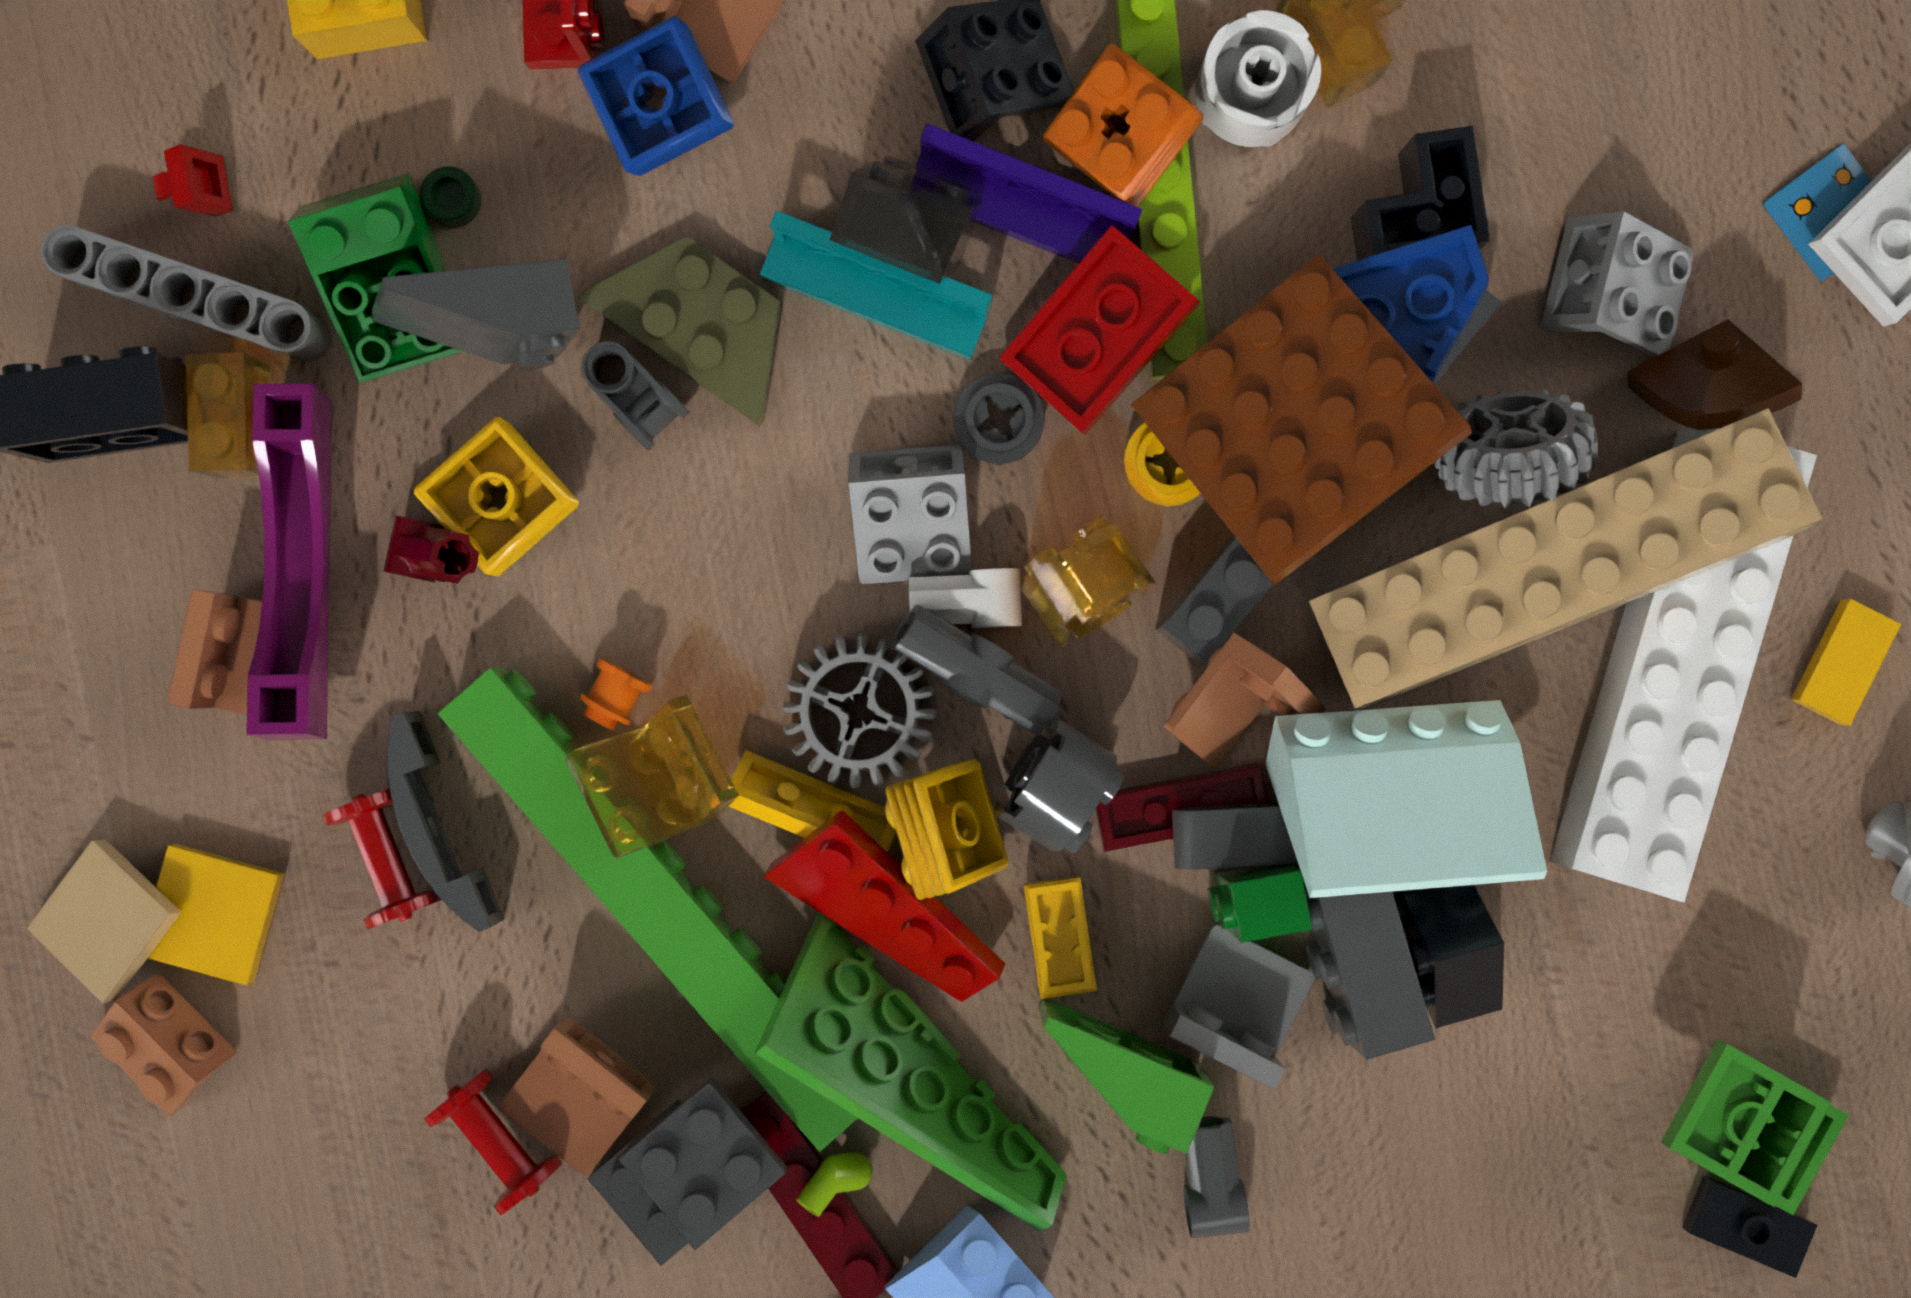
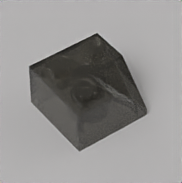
[830,156,982,284]

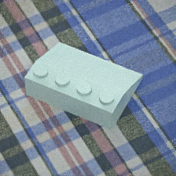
[1265,700,1547,898]

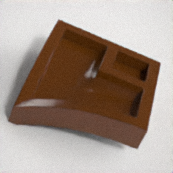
[1628,319,1802,430]

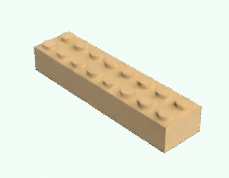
[1309,408,1822,710]

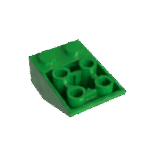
[288,173,463,383]

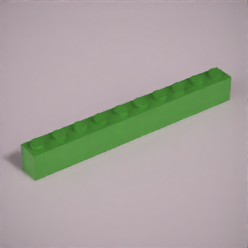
[437,668,858,1152]

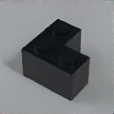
[1351,126,1490,261]
[1392,885,1504,1028]

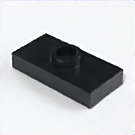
[1682,1175,1817,1278]

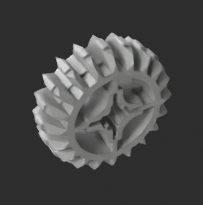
[1434,388,1598,509]
[781,633,937,788]

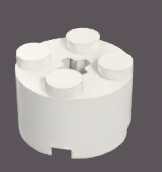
[1195,10,1321,147]

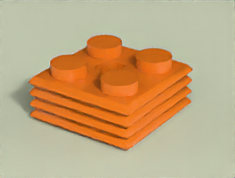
[1043,44,1204,207]

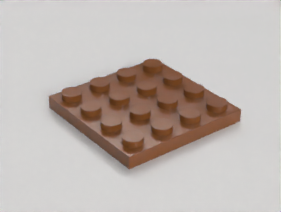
[1131,254,1472,586]

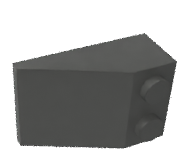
[372,259,580,370]

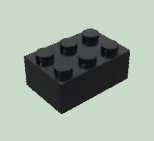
[0,346,214,463]

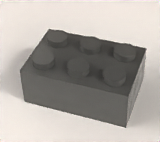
[1302,876,1436,1060]

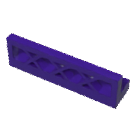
[906,123,1143,264]

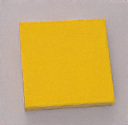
[148,843,285,986]

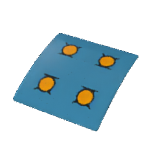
[1763,144,1872,281]

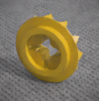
[1123,423,1201,507]

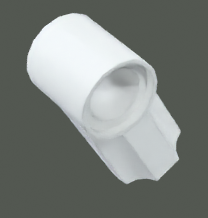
[909,568,1022,628]

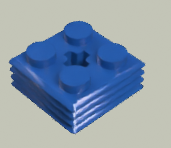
[578,16,734,176]

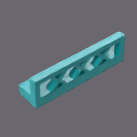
[760,210,993,361]

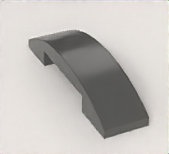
[387,711,504,932]

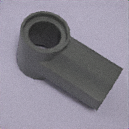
[1183,1116,1250,1238]

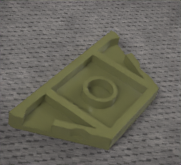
[579,236,782,427]

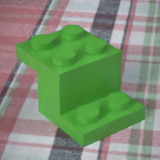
[1661,1039,1849,1216]

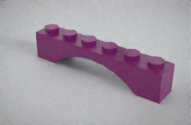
[246,383,332,740]

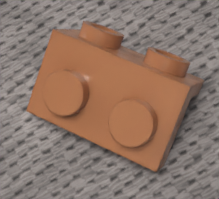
[90,974,236,1117]

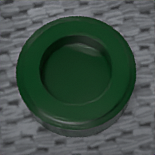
[420,166,482,228]

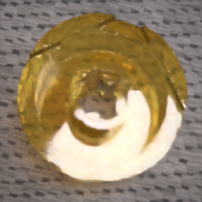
[1021,516,1156,647]

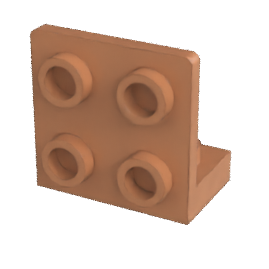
[624,0,785,84]
[167,589,330,715]
[1164,632,1326,769]
[498,1016,658,1176]

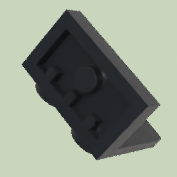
[915,0,1074,142]

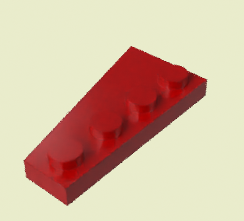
[763,810,1006,1002]

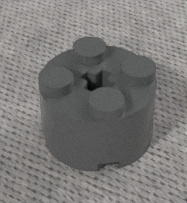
[994,717,1124,853]

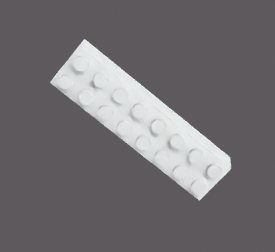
[1549,427,1817,903]

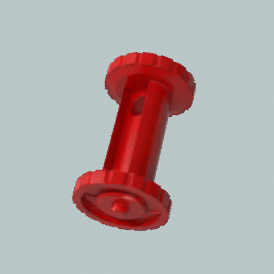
[322,788,441,930]
[424,1068,562,1215]

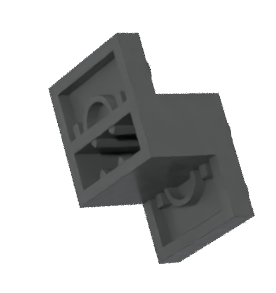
[587,1078,788,1266]

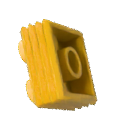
[414,417,579,577]
[885,759,1009,900]

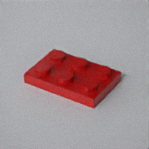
[999,225,1200,435]

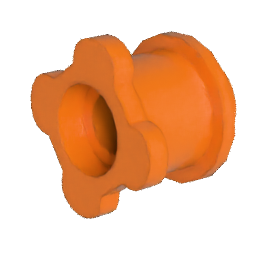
[579,658,653,730]

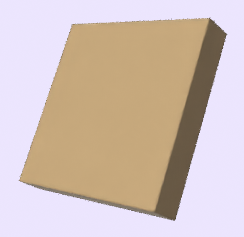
[27,839,182,1003]

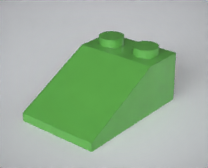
[1038,998,1215,1154]

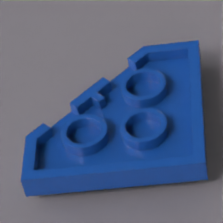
[1333,225,1489,383]

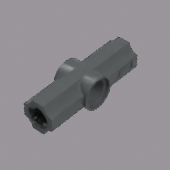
[891,605,1063,735]

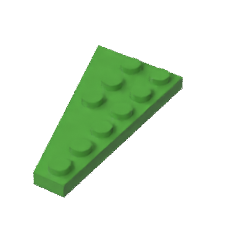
[755,912,1067,1231]

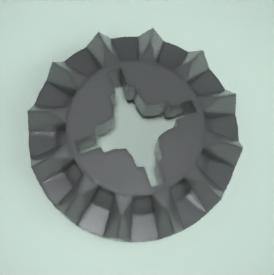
[954,373,1045,465]

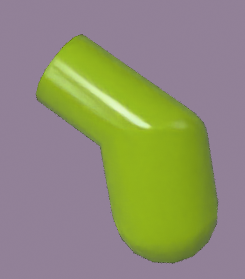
[796,1152,873,1217]

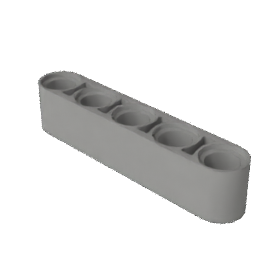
[40,225,331,362]

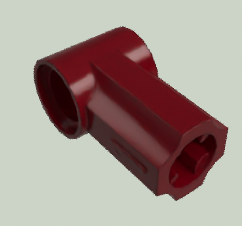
[383,516,479,584]

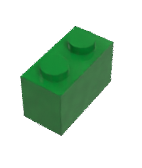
[1207,864,1312,943]

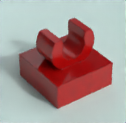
[152,144,233,217]

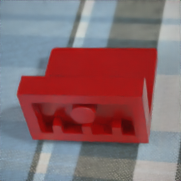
[522,0,605,70]

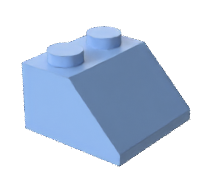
[884,1205,1054,1298]

